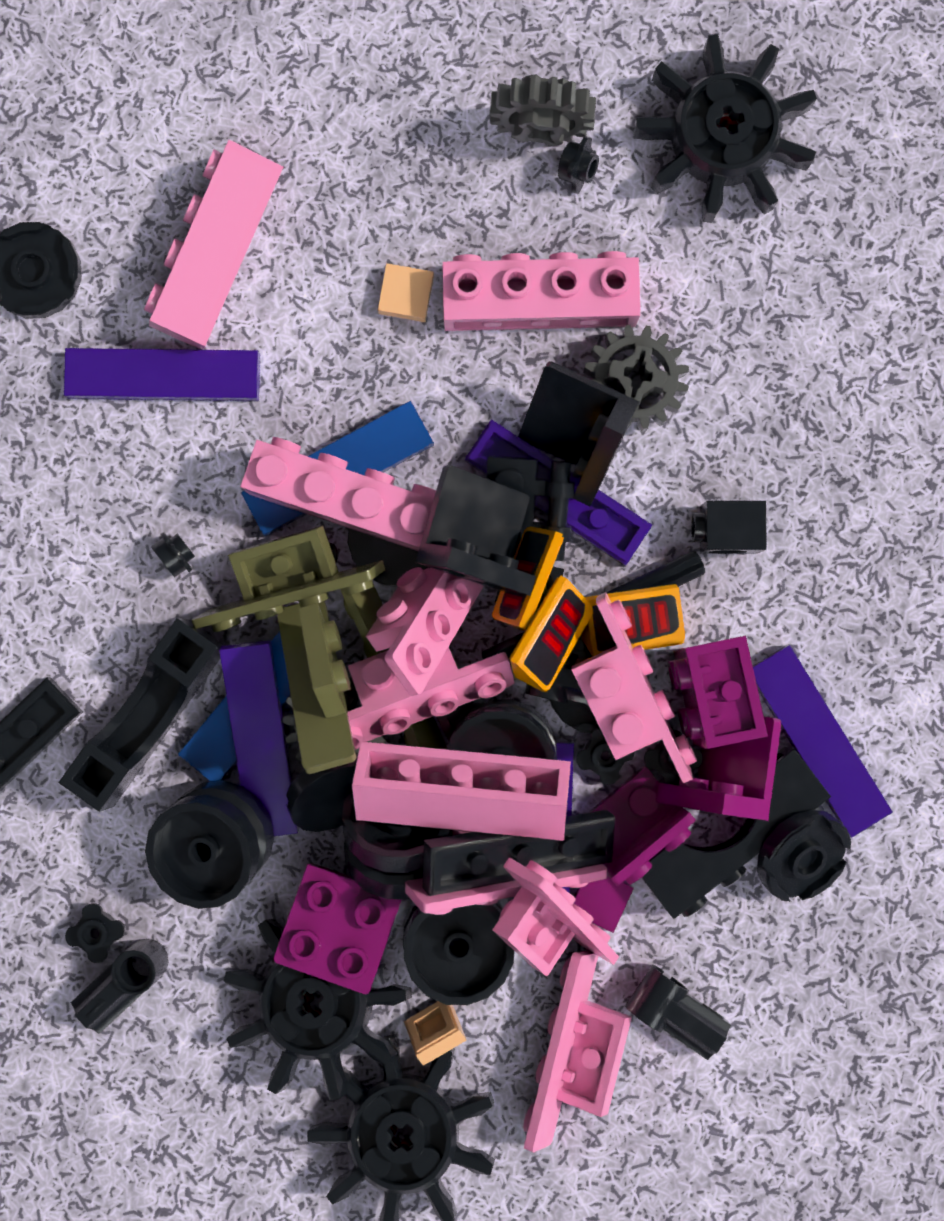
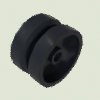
[446,699,558,760]
[145,780,274,909]
[342,789,452,900]
[403,901,514,1005]

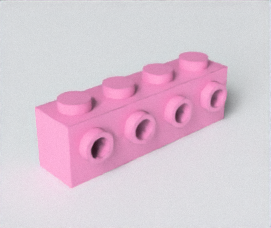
[144,140,283,350]
[443,251,640,331]
[240,437,436,551]
[352,741,571,841]

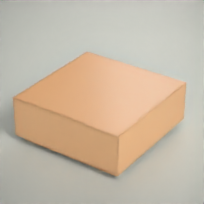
[378,263,434,322]
[404,1001,467,1066]

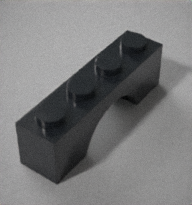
[58,618,224,812]
[642,747,831,919]

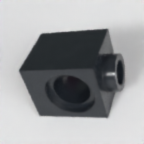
[691,501,767,554]

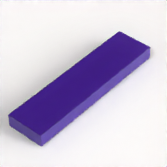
[64,348,260,401]
[465,419,653,566]
[219,640,299,837]
[753,645,893,838]

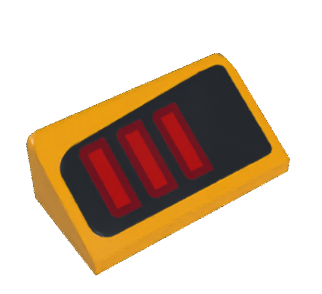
[492,527,564,631]
[509,575,593,692]
[582,584,685,656]

